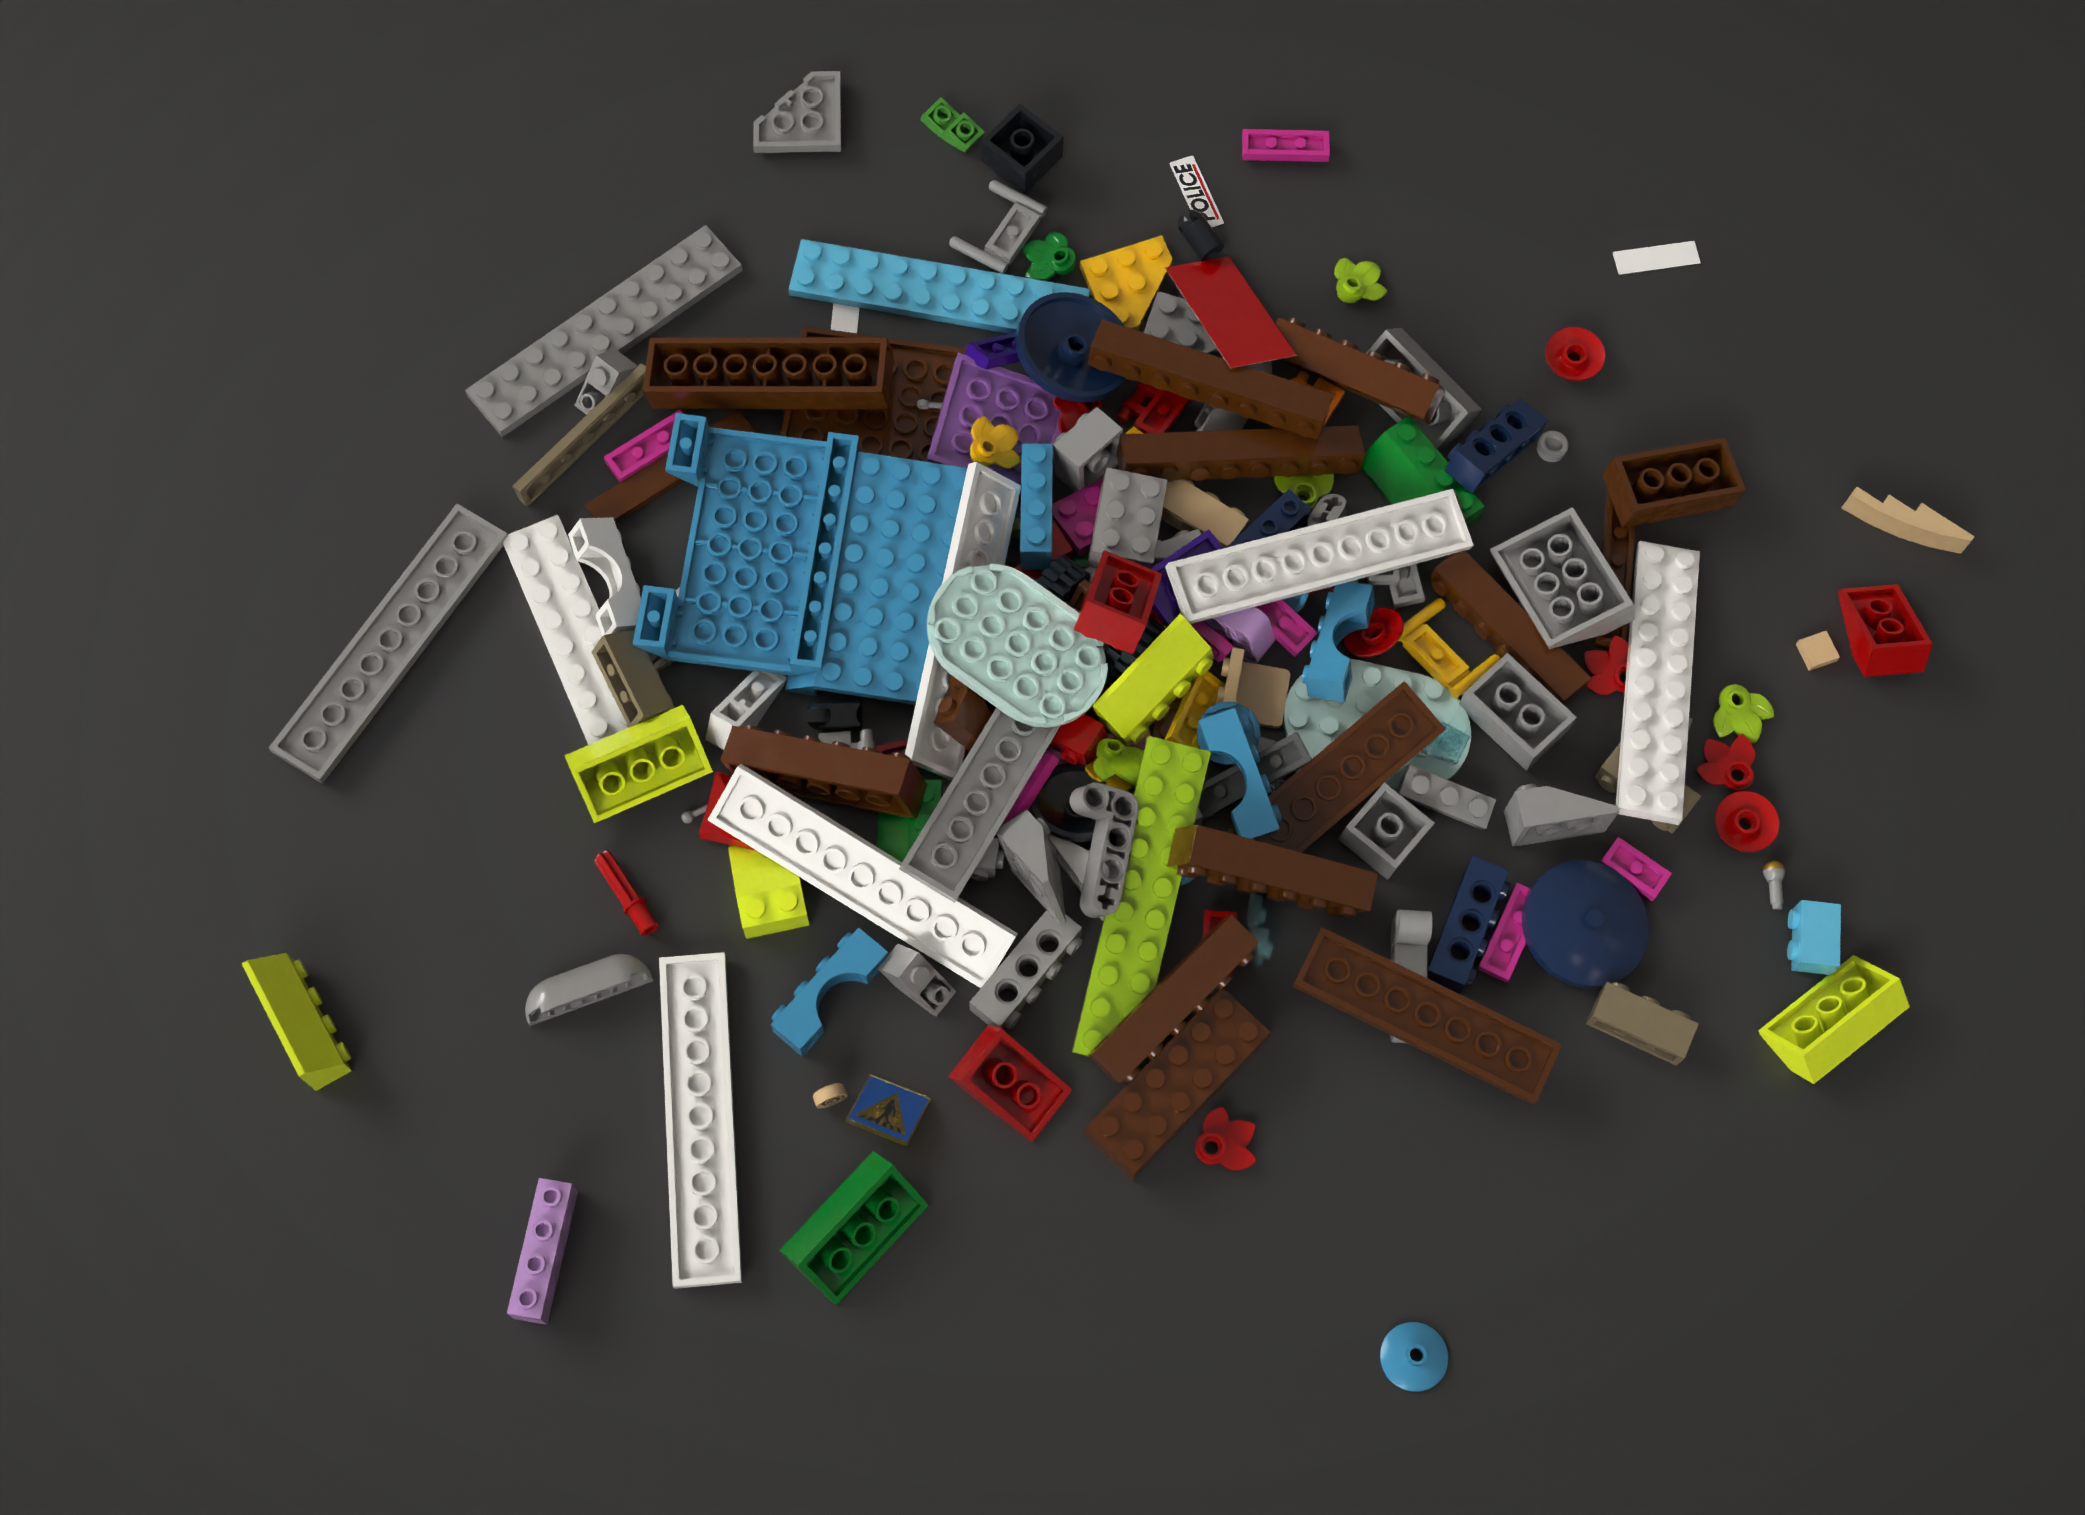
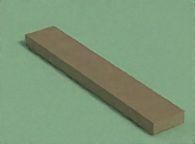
[513,363,646,507]

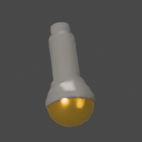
[1763,861,1786,910]

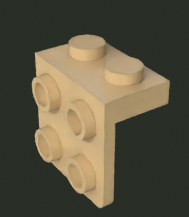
[1216,647,1290,729]

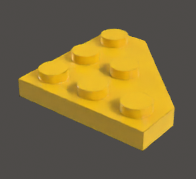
[1079,235,1173,331]

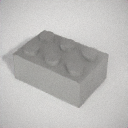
[1087,467,1168,569]
[1459,653,1577,771]

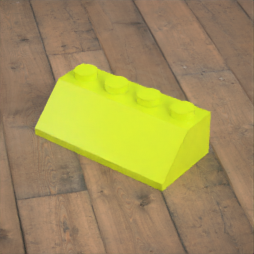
[1092,614,1214,746]
[564,705,713,824]
[241,953,352,1091]
[1758,955,1910,1084]

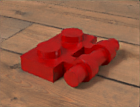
[1116,382,1192,433]

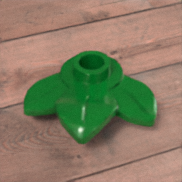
[1022,232,1077,281]

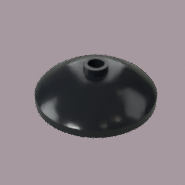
[1030,763,1122,842]

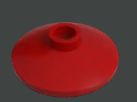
[1545,327,1605,381]
[1344,608,1404,657]
[1715,791,1779,853]

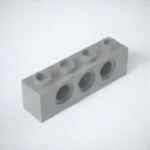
[969,910,1083,1030]

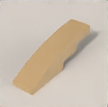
[1841,487,1975,554]

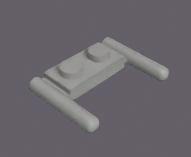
[949,180,1048,274]

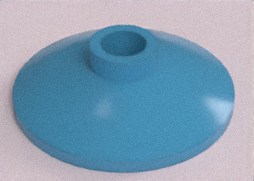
[1380,1322,1448,1392]

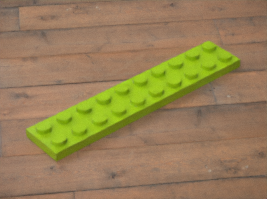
[1072,736,1211,1057]

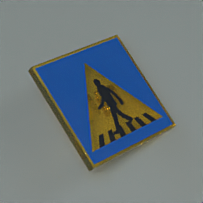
[845,1074,931,1147]

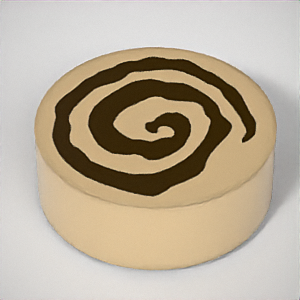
[812,1083,848,1108]

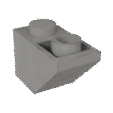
[574,350,638,415]
[878,944,956,1017]

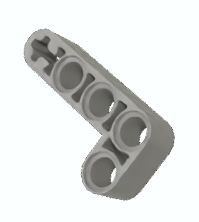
[1070,782,1138,918]
[1390,910,1432,1043]

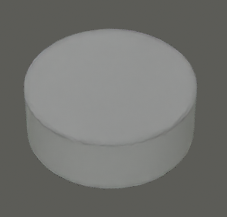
[1536,430,1568,462]

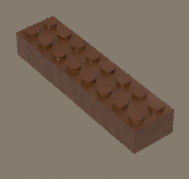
[643,337,894,409]

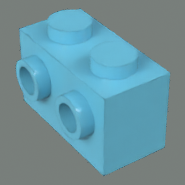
[1787,900,1841,975]

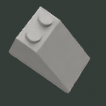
[1504,784,1619,847]
[996,810,1066,926]

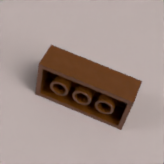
[1602,437,1746,528]

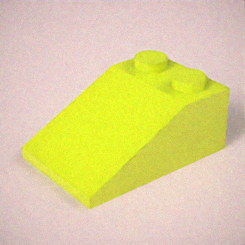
[728,846,810,939]

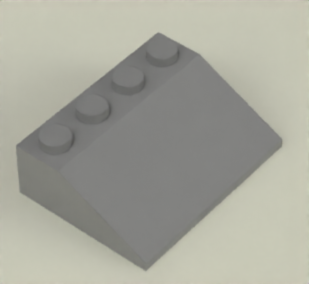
[1490,507,1634,649]

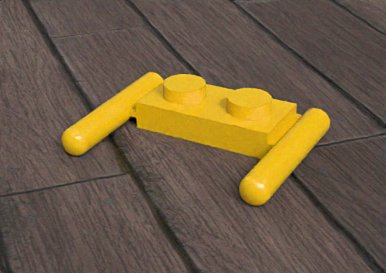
[1398,598,1501,699]

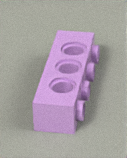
[507,1178,578,1325]

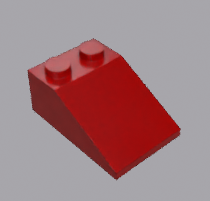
[1073,550,1162,654]
[1838,584,1933,677]
[948,1025,1073,1142]

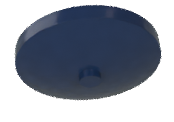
[1015,292,1126,403]
[1522,860,1649,989]

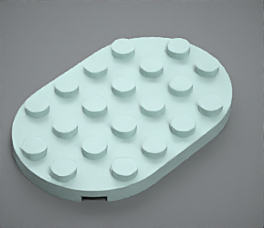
[927,563,1108,727]
[1283,659,1471,792]

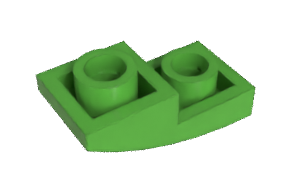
[920,97,985,153]

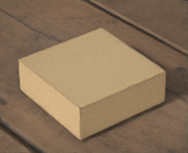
[1796,630,1840,671]

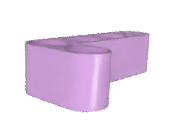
[1204,607,1275,664]

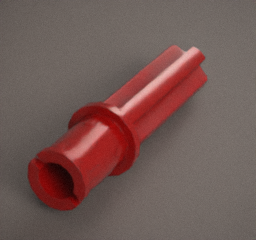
[595,850,659,937]

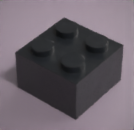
[981,104,1064,194]

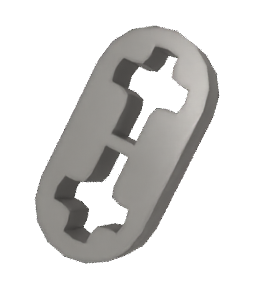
[1307,494,1347,527]

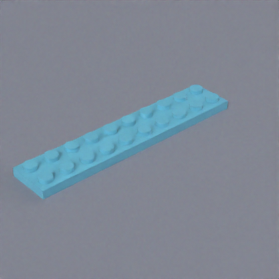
[788,239,1090,334]

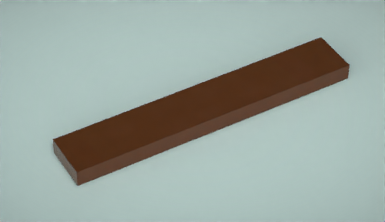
[585,409,755,524]
[1593,488,1636,649]

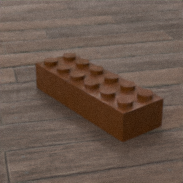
[720,725,927,819]
[1167,825,1378,918]
[1084,988,1271,1181]

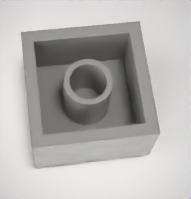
[1053,407,1123,492]
[1338,782,1434,880]

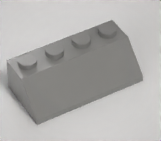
[1366,328,1482,451]

